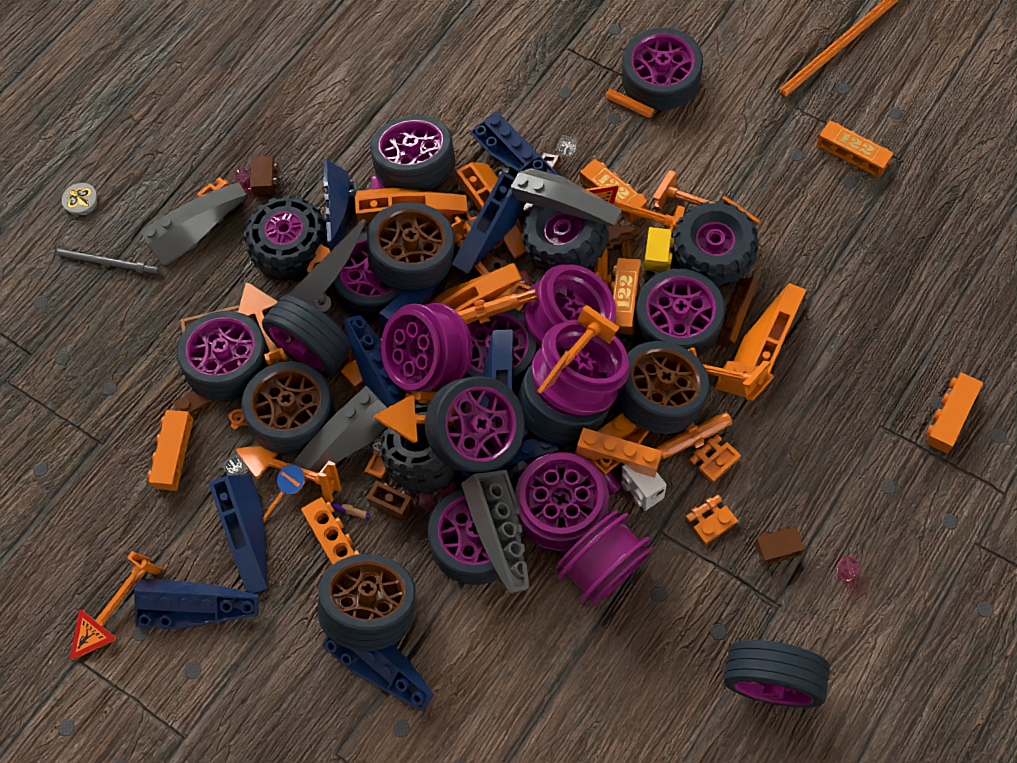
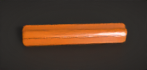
[606,89,654,118]

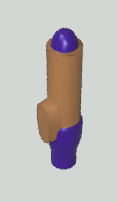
[333,502,370,519]

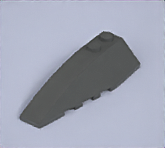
[511,168,622,227]
[292,386,388,482]

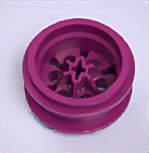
[524,265,616,346]
[381,303,472,393]
[532,320,630,415]
[515,452,609,551]
[555,510,654,608]

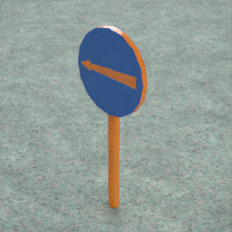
[263,465,305,522]

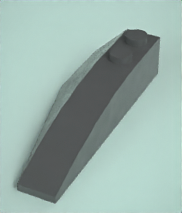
[140,182,248,267]
[288,219,366,305]
[461,470,529,594]

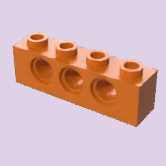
[301,497,359,565]

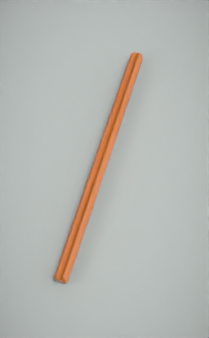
[780,0,899,97]

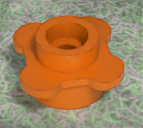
[228,409,247,429]

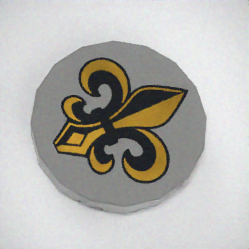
[62,183,98,216]

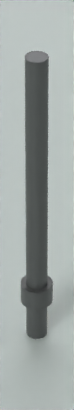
[57,249,160,274]

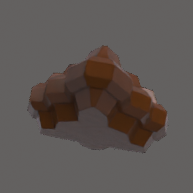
[606,222,640,251]

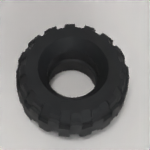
[380,403,470,494]

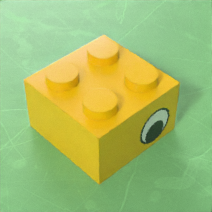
[643,227,674,279]

